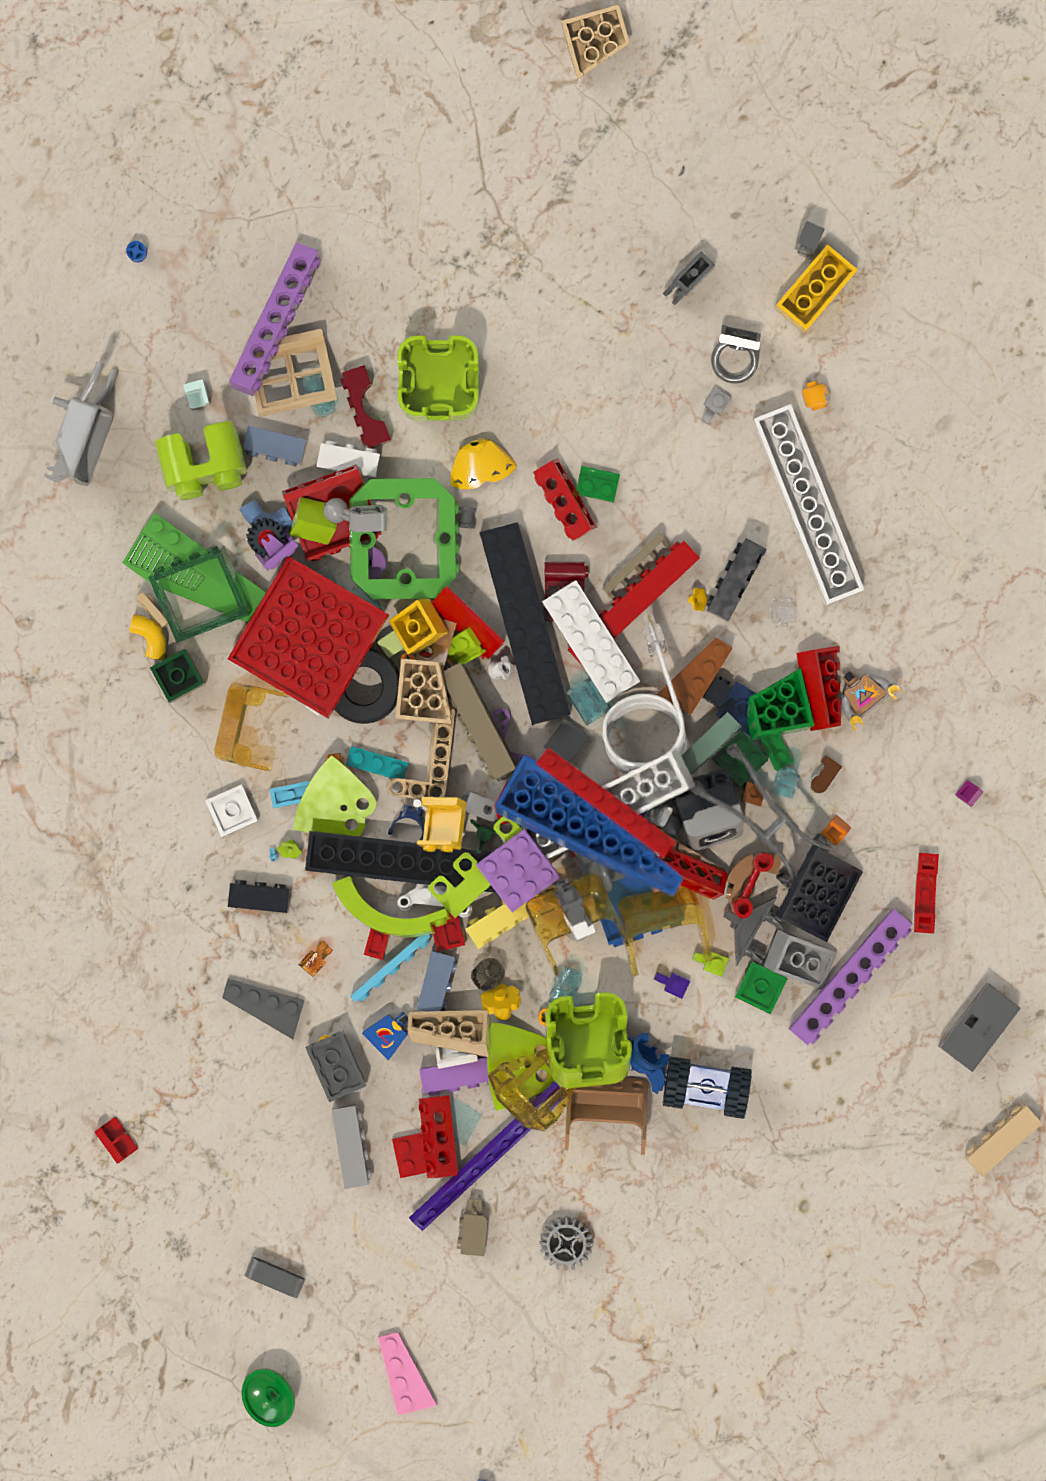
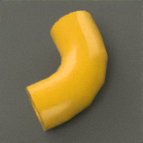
[129,614,166,661]

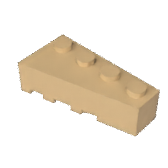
[407,1010,491,1057]

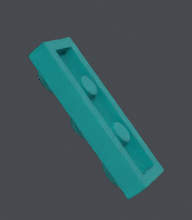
[346,746,408,779]

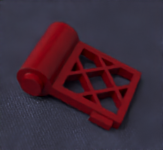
[545,562,589,621]

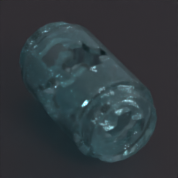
[302,374,337,418]
[548,965,583,1003]

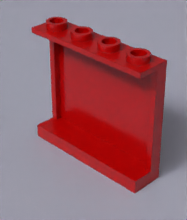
[282,464,382,562]

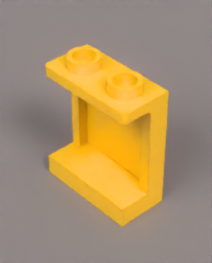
[417,797,467,852]

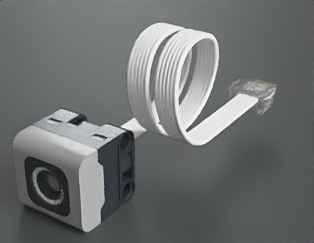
[603,614,743,851]

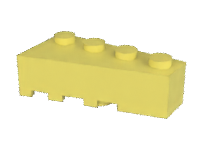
[466,893,546,949]

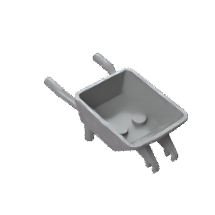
[44,361,118,486]

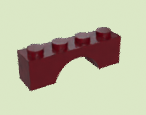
[340,365,391,449]

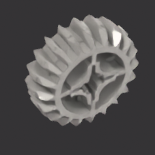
[539,1216,593,1271]

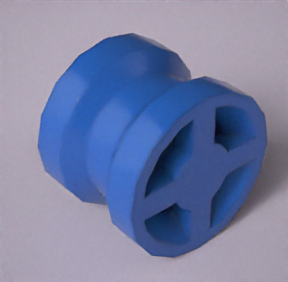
[126,241,147,263]

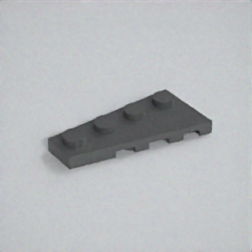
[222,979,304,1039]

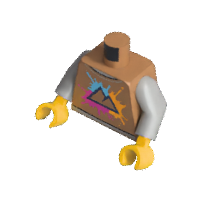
[841,670,902,731]

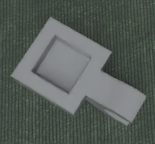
[702,388,731,424]

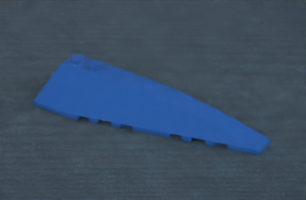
[495,755,683,896]

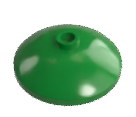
[241,1368,295,1427]

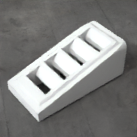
[644,804,672,827]

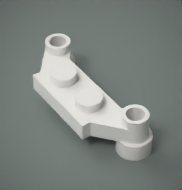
[397,884,473,918]

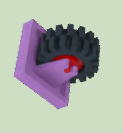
[246,518,298,571]

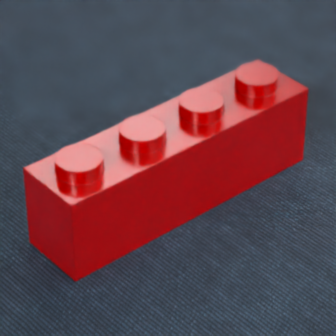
[796,646,841,731]

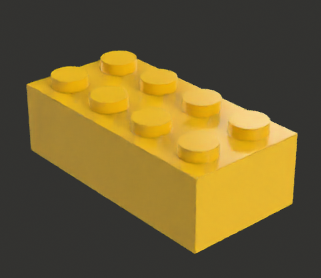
[775,244,858,334]

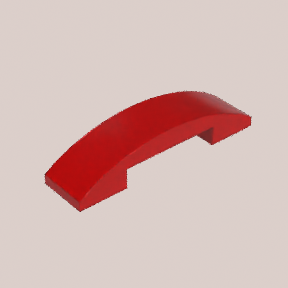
[914,853,939,934]

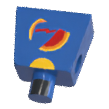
[362,1012,408,1060]

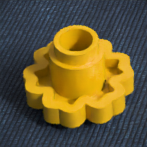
[481,984,521,1020]

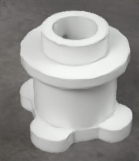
[488,656,515,680]

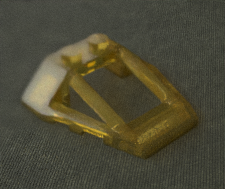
[488,1048,576,1132]

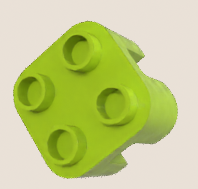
[397,335,479,421]
[154,421,248,501]
[546,992,631,1088]

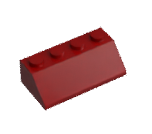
[432,586,505,660]

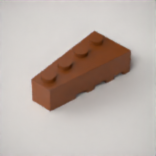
[657,638,733,716]

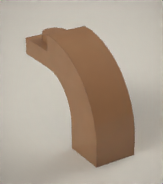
[726,852,782,904]

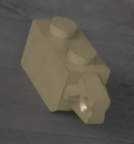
[457,1198,488,1256]

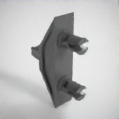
[723,897,786,966]

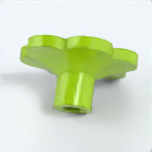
[277,839,302,859]

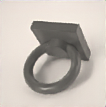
[711,325,761,384]
[574,852,625,892]

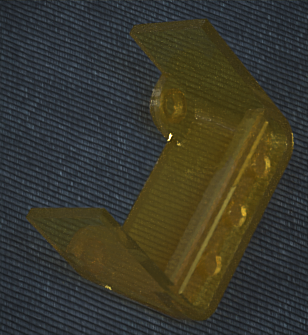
[214,683,288,772]

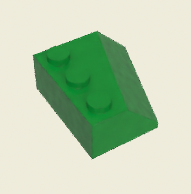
[747,668,814,741]

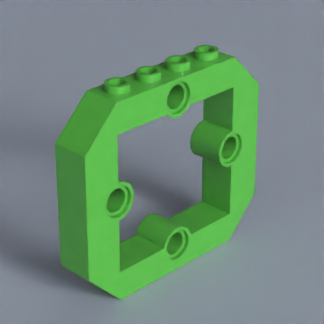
[349,478,459,599]

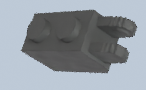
[663,251,715,305]

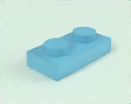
[269,781,309,809]

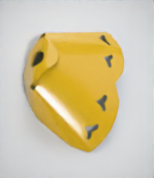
[450,438,517,490]

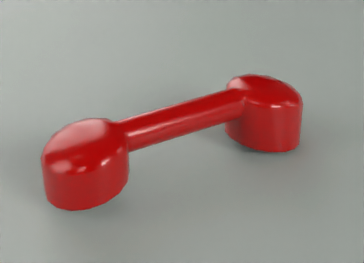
[731,852,774,919]

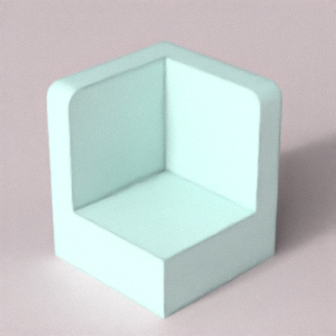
[183,379,210,409]

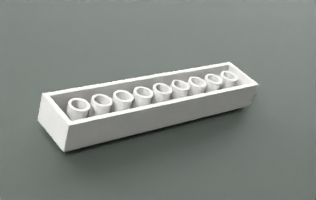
[752,404,864,606]
[501,750,695,860]

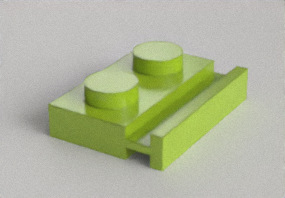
[447,627,486,664]

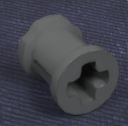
[458,507,477,529]

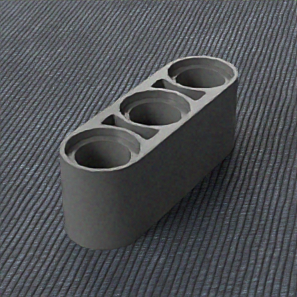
[244,1257,305,1298]

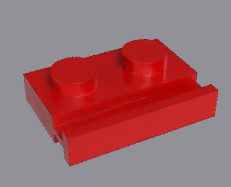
[428,910,465,952]

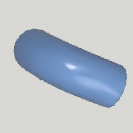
[239,500,293,530]

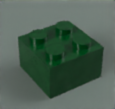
[150,649,206,703]
[712,731,769,787]

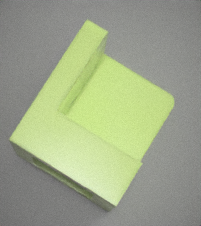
[378,631,404,658]

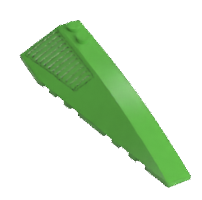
[122,513,266,623]

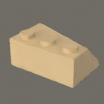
[561,4,630,79]
[395,659,452,724]

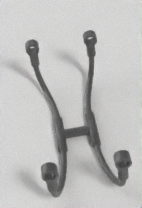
[690,743,832,887]

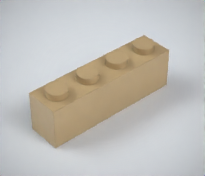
[965,1104,1042,1177]

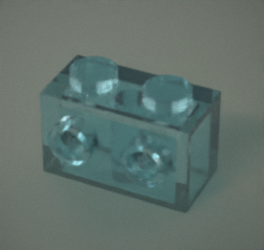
[566,677,612,726]

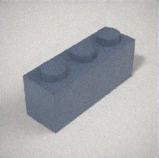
[242,426,307,467]
[417,950,458,1012]

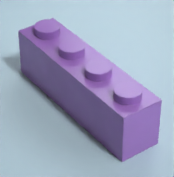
[420,1056,489,1096]

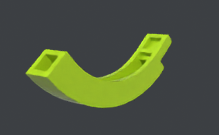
[332,876,451,937]

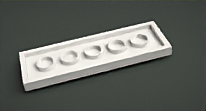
[542,580,640,703]

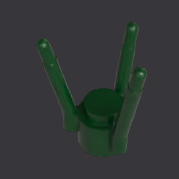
[470,819,502,853]

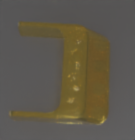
[526,874,629,977]
[617,886,712,977]

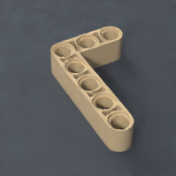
[386,705,455,799]

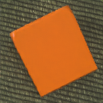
[821,815,851,846]

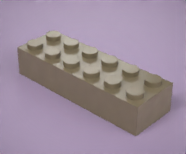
[442,662,518,782]

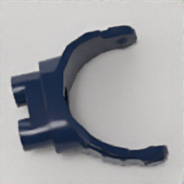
[388,804,424,840]

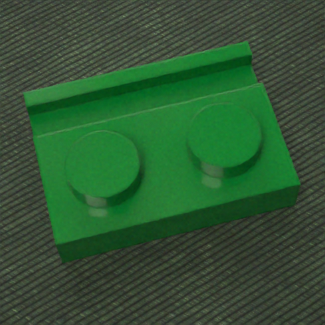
[576,466,620,503]

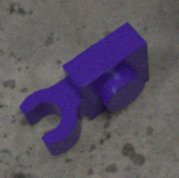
[654,972,690,999]

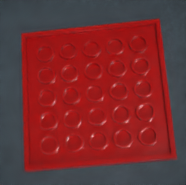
[227,556,390,719]

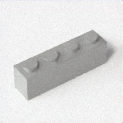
[332,1104,372,1189]

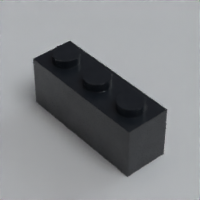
[228,879,291,913]

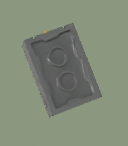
[305,1030,367,1102]

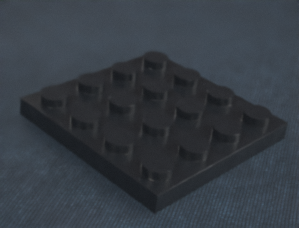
[776,845,863,942]

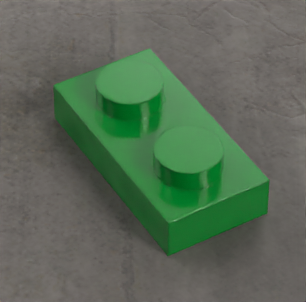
[759,735,793,771]

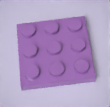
[476,828,561,912]

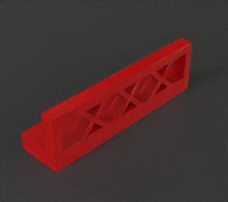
[657,849,728,900]

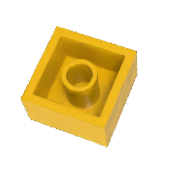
[389,598,448,655]

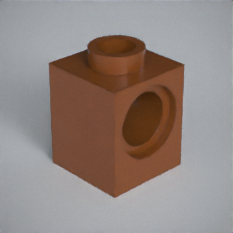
[740,782,767,807]

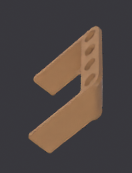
[564,1078,648,1155]

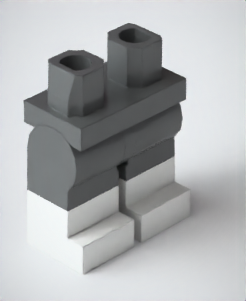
[554,878,595,940]

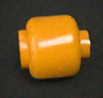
[802,380,830,411]

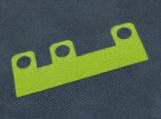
[428,817,522,918]

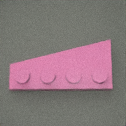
[378,1332,437,1415]

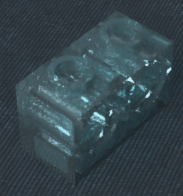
[771,767,800,799]

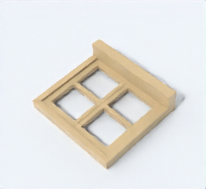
[244,328,337,417]

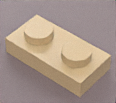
[136,592,169,629]

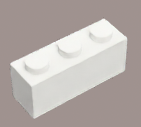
[317,441,381,479]

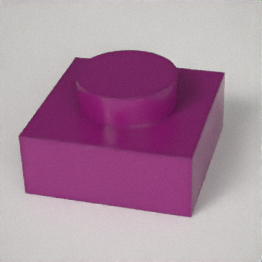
[955,780,983,807]

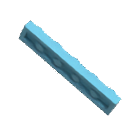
[350,934,431,1002]

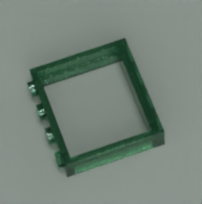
[148,545,252,643]

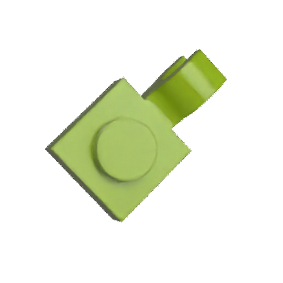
[692,951,729,977]

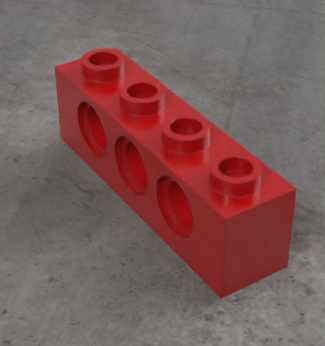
[533,459,598,541]
[418,1095,458,1178]

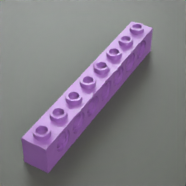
[229,242,321,396]
[788,908,912,1045]

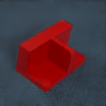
[94,1117,138,1164]

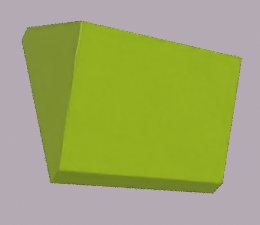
[289,497,337,545]

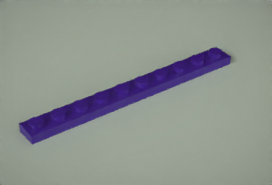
[409,1082,567,1231]

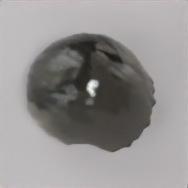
[471,958,505,992]

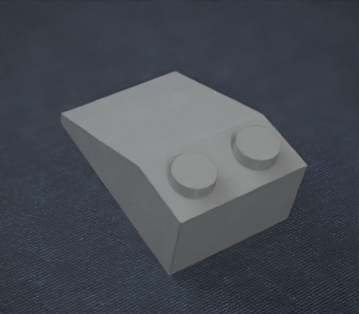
[763,929,837,989]

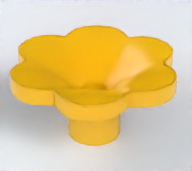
[688,587,708,612]

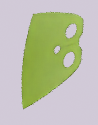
[293,755,377,836]
[487,1022,554,1111]

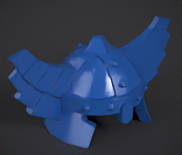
[627,1033,669,1094]

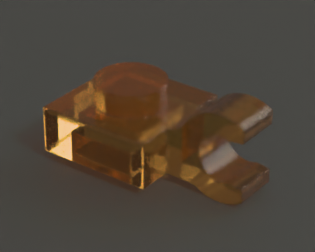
[298,940,333,977]

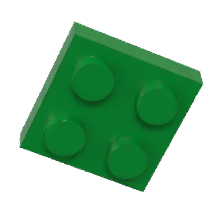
[734,961,788,1015]

